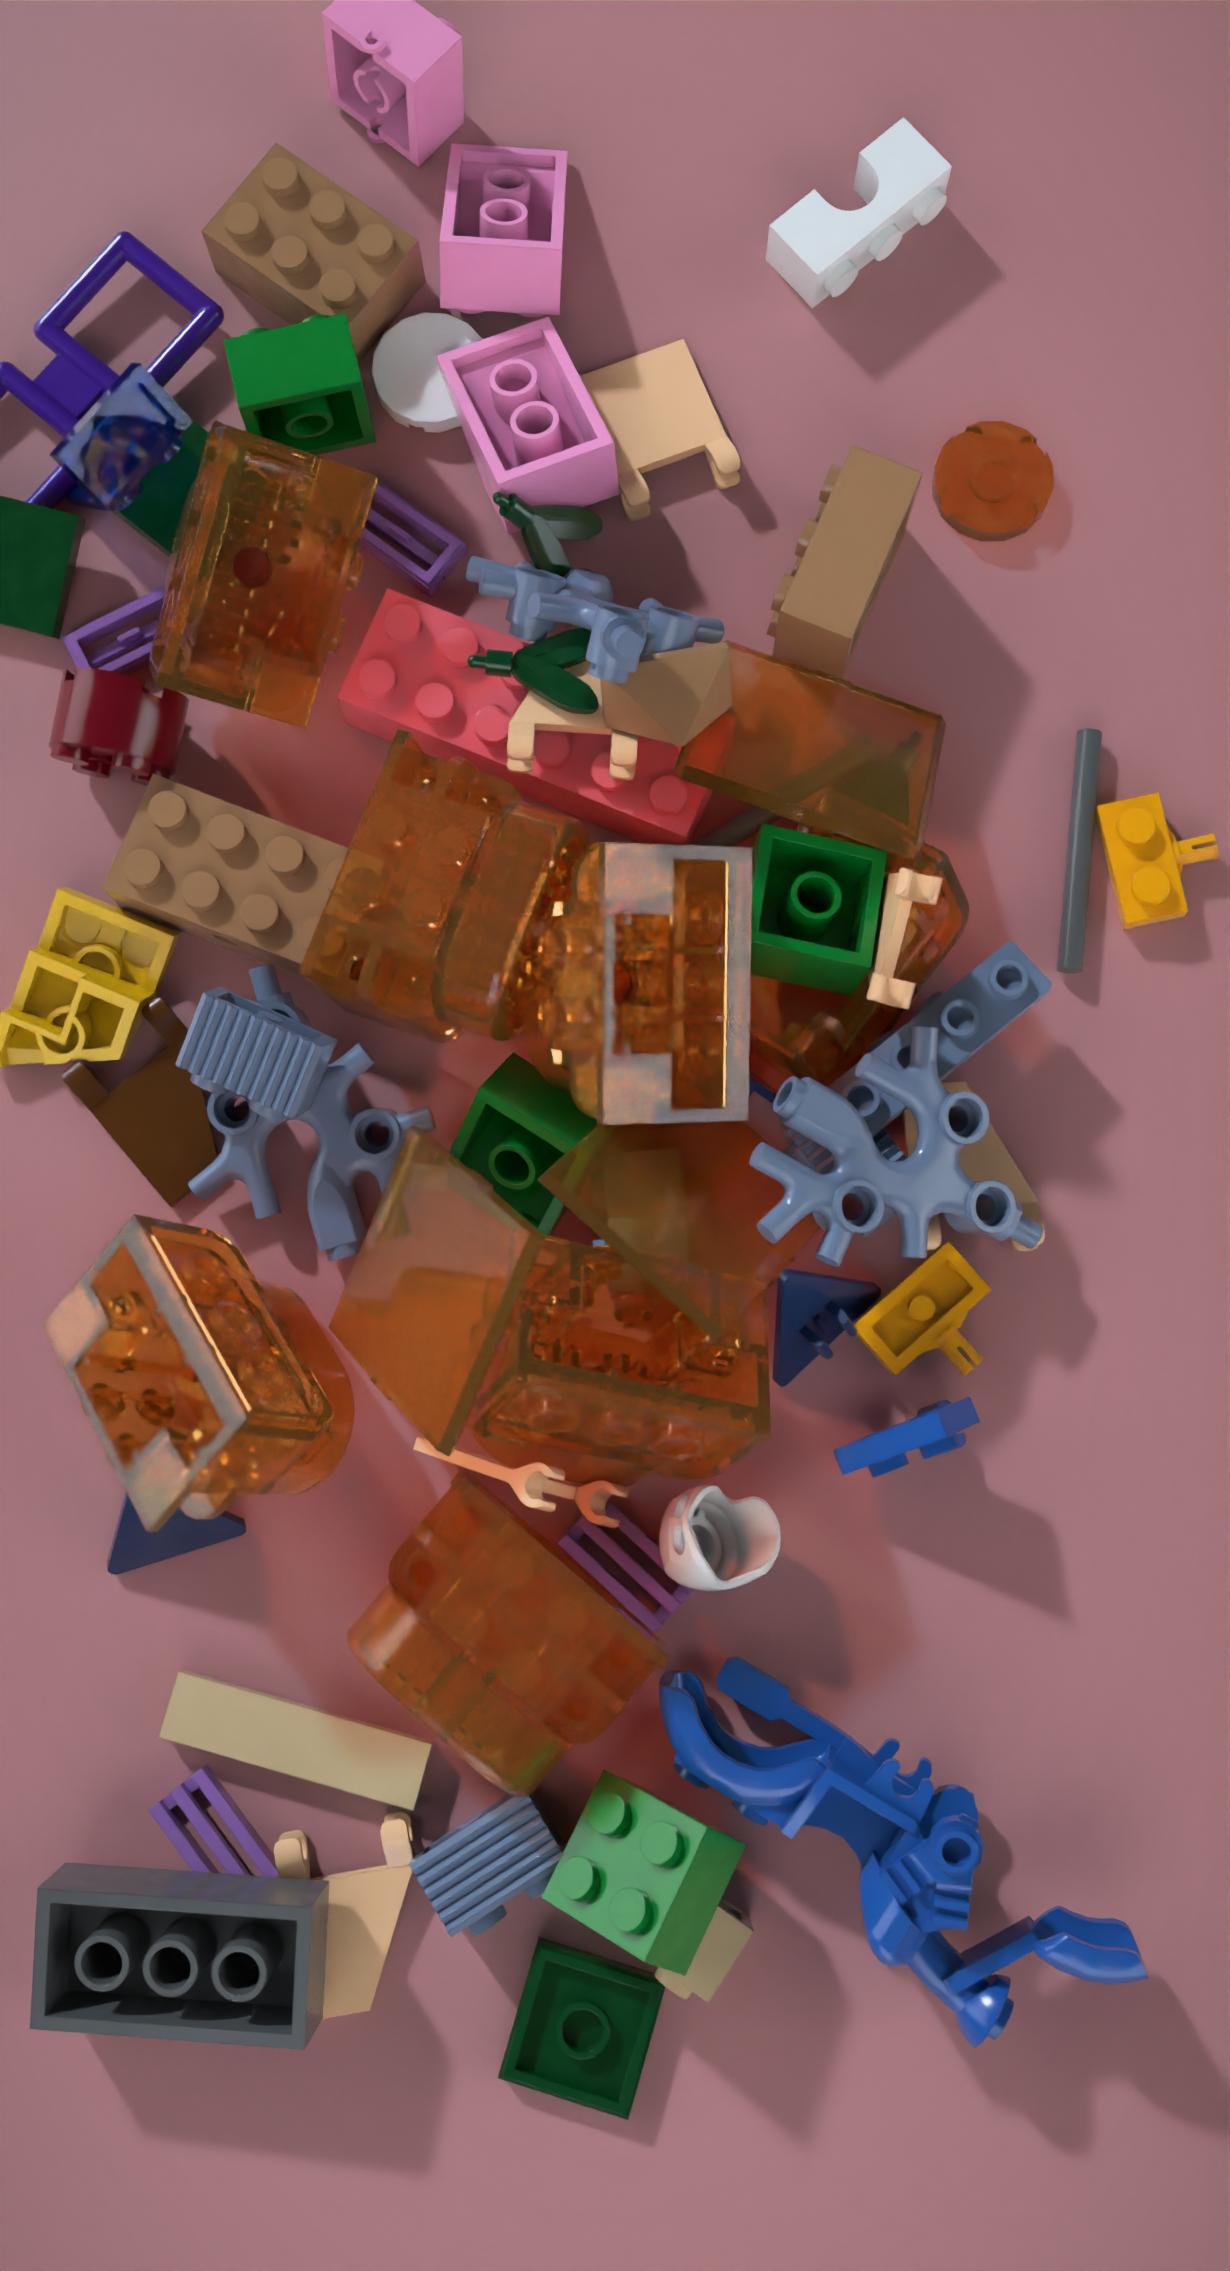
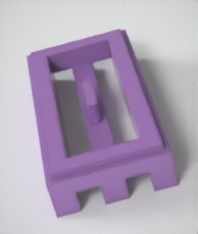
[334,476,468,598]
[62,583,200,675]
[558,1500,694,1634]
[148,1764,279,1877]

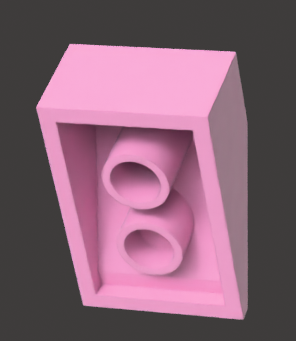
[439,143,568,318]
[436,316,620,535]

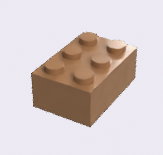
[201,142,426,363]
[767,445,923,687]

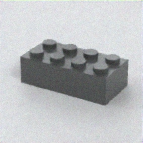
[30,1862,329,2050]

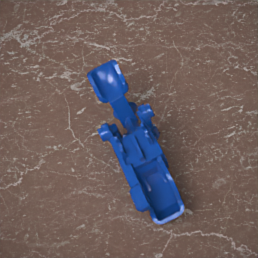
[659,1656,1149,2048]

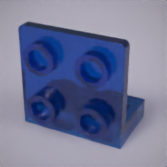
[49,363,193,512]

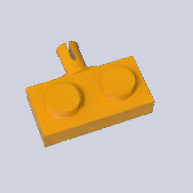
[1095,792,1218,930]
[854,1241,992,1376]

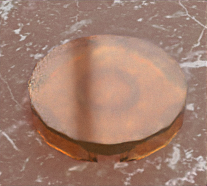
[932,421,1054,542]

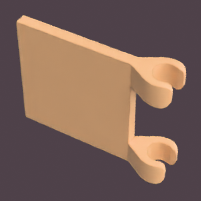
[580,339,740,521]

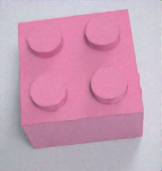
[321,0,464,167]

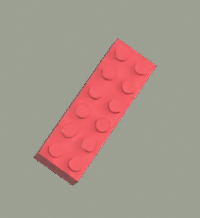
[337,588,734,854]

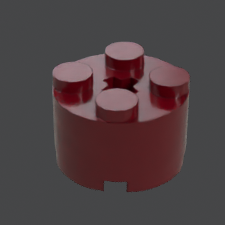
[49,668,189,786]

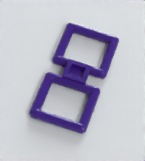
[0,231,224,509]

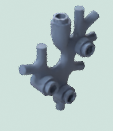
[466,556,724,683]
[188,964,458,1262]
[749,1027,1043,1267]

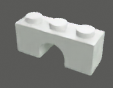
[766,117,952,309]

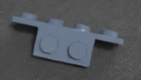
[828,942,1052,1136]

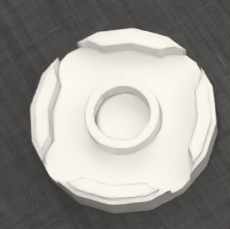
[372,312,483,433]

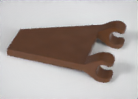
[62,997,219,1207]

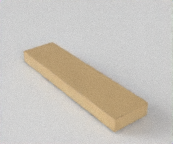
[159,1670,434,1811]

